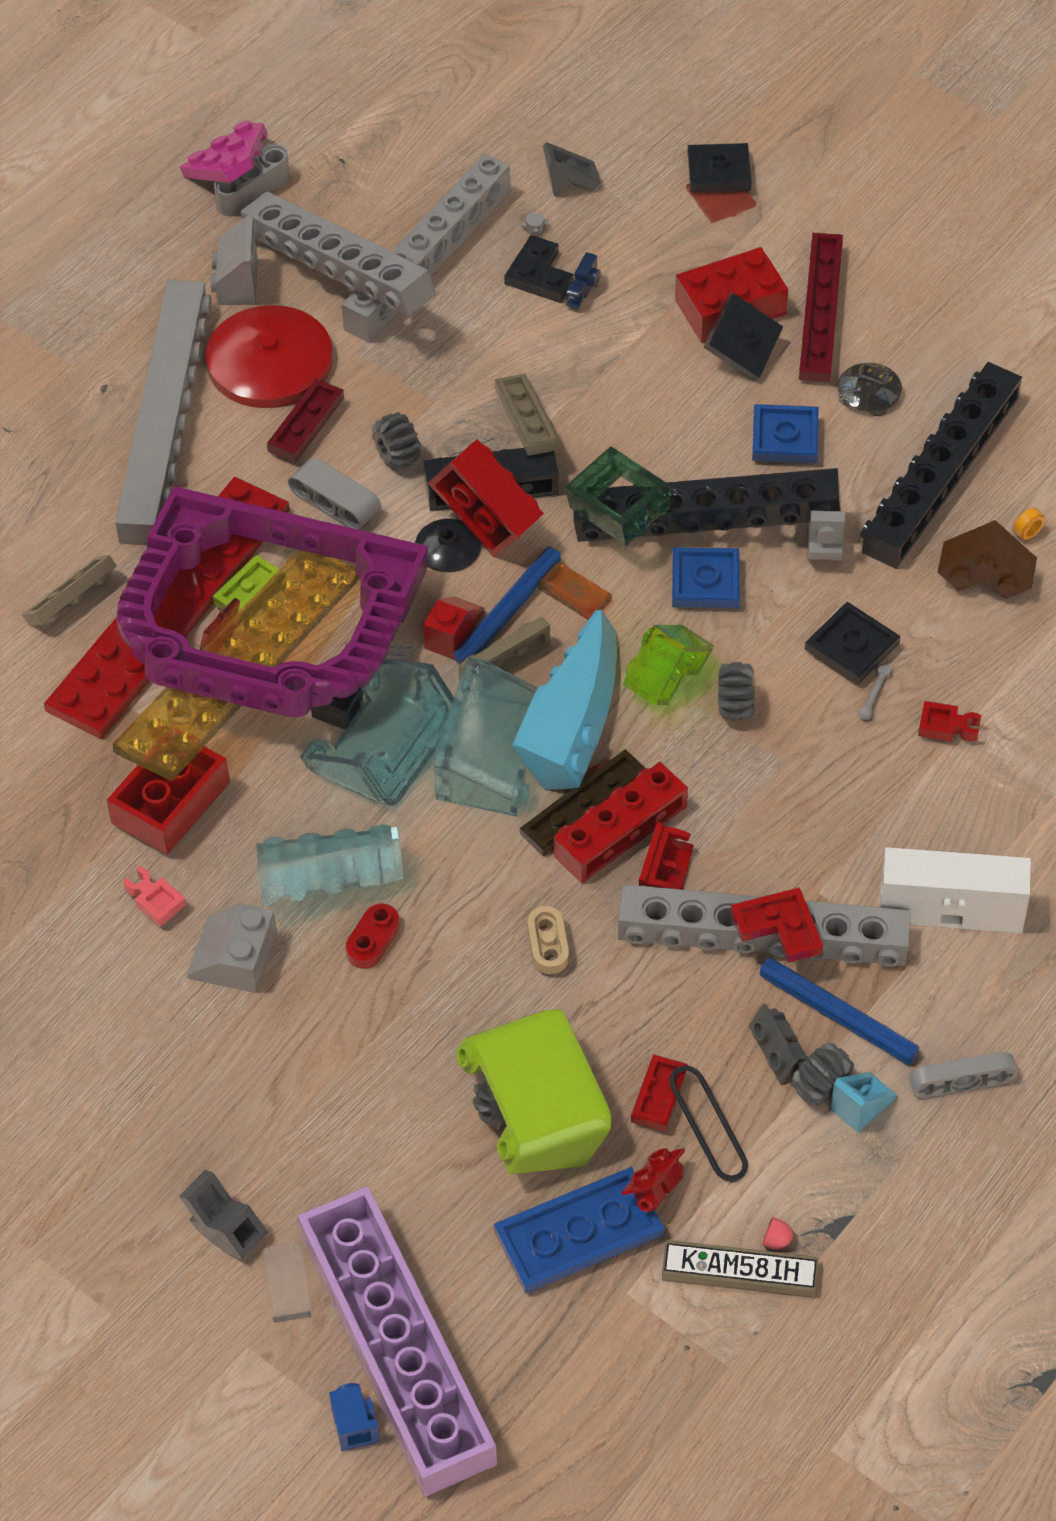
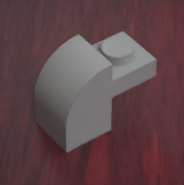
[807,511,845,561]

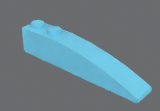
[512,610,617,790]

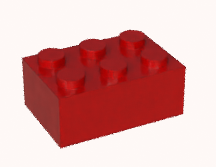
[675,247,788,343]
[428,439,544,557]
[107,727,230,855]

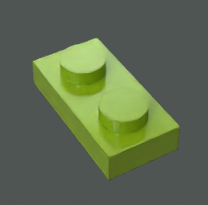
[213,555,283,620]

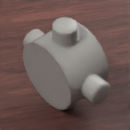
[521,212,548,235]

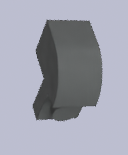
[179,1170,268,1259]

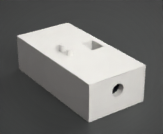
[879,847,1031,933]

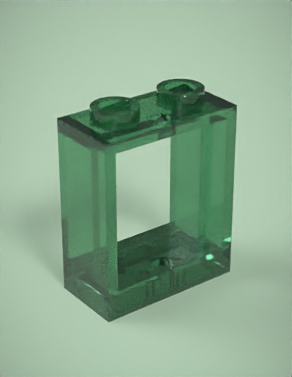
[565,446,672,546]

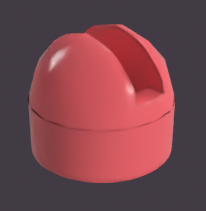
[762,1217,793,1251]

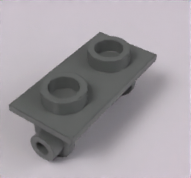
[749,1003,807,1085]

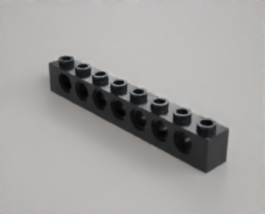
[860,362,1022,569]
[573,468,841,542]

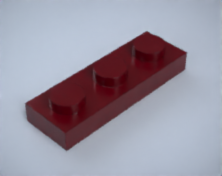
[267,378,344,463]

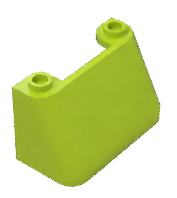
[455,1009,612,1175]

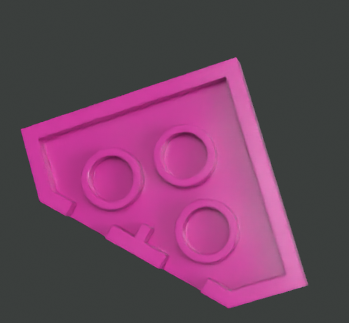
[179,120,268,183]

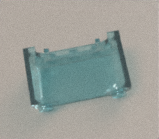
[434,657,538,817]
[300,658,458,806]

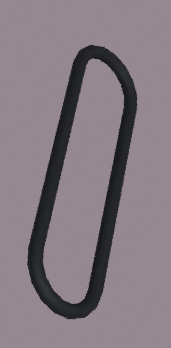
[669,1065,748,1181]

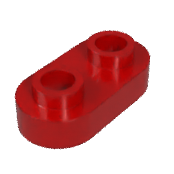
[346,903,400,969]

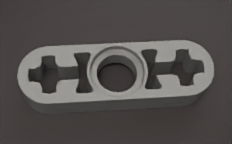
[909,1052,1018,1098]

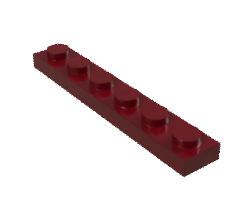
[799,232,843,382]

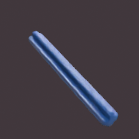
[454,546,561,664]
[760,958,920,1064]

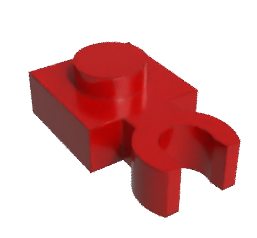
[918,701,982,742]

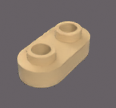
[527,906,569,974]

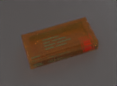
[538,562,612,620]

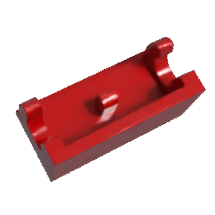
[639,822,694,890]

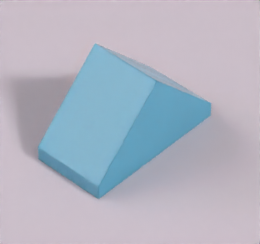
[831,1072,897,1133]

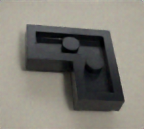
[504,235,574,303]

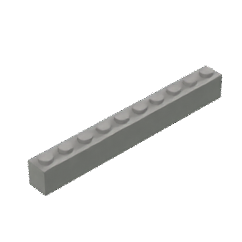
[116,280,212,545]

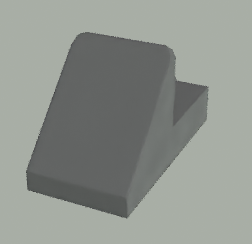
[543,142,600,196]

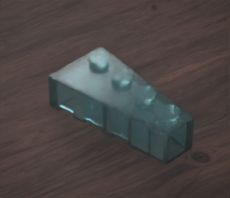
[256,825,404,908]

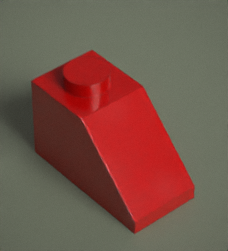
[423,596,484,660]

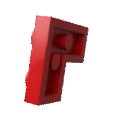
[730,887,823,963]

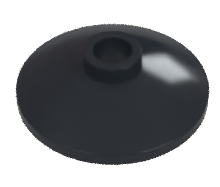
[415,518,481,572]

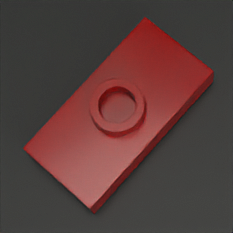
[631,1054,688,1132]

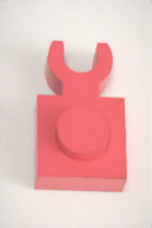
[123,867,187,927]

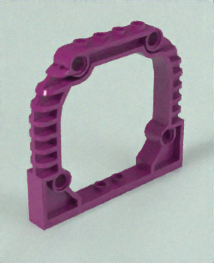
[117,486,428,718]

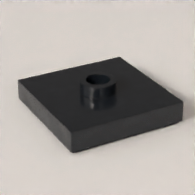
[687,143,752,192]
[703,293,784,381]
[805,601,901,685]

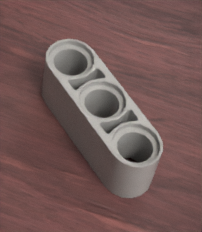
[214,144,290,216]
[288,457,382,530]

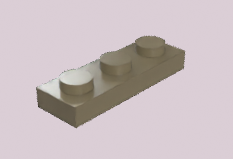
[22,555,117,627]
[459,617,550,693]

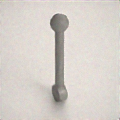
[859,664,891,720]

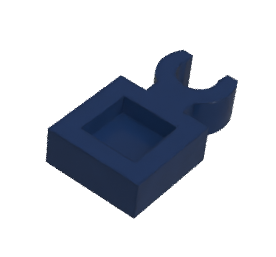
[566,252,601,309]

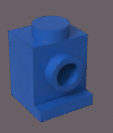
[329,1383,380,1451]

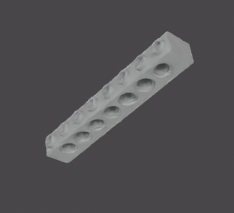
[342,153,511,343]
[240,191,436,316]
[618,884,911,967]

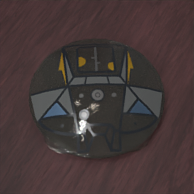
[838,363,902,416]

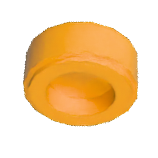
[1013,507,1045,540]

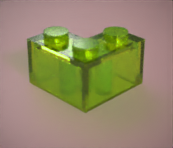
[622,625,714,705]

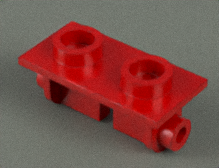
[621,1148,685,1212]

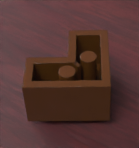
[937,520,1037,599]

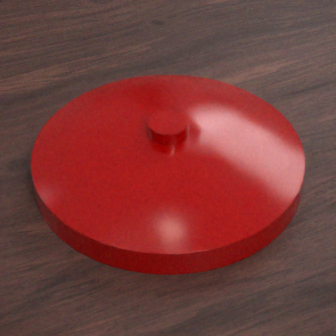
[205,305,333,408]

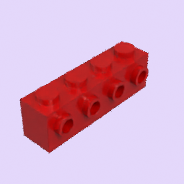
[554,761,688,884]

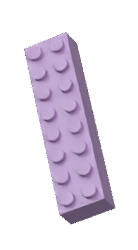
[298,1186,497,1497]

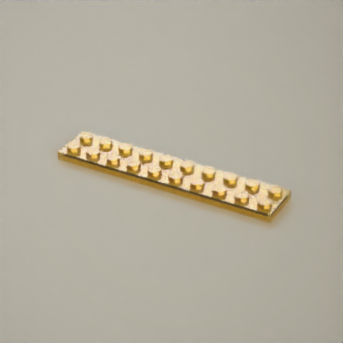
[113,550,360,781]

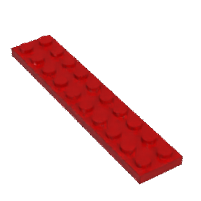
[44,476,290,739]

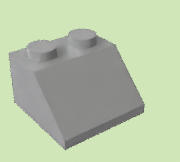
[210,215,258,305]
[187,903,277,993]

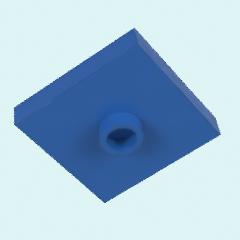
[752,404,819,463]
[672,547,740,608]

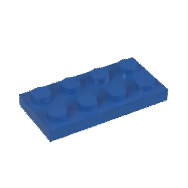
[494,1167,664,1294]

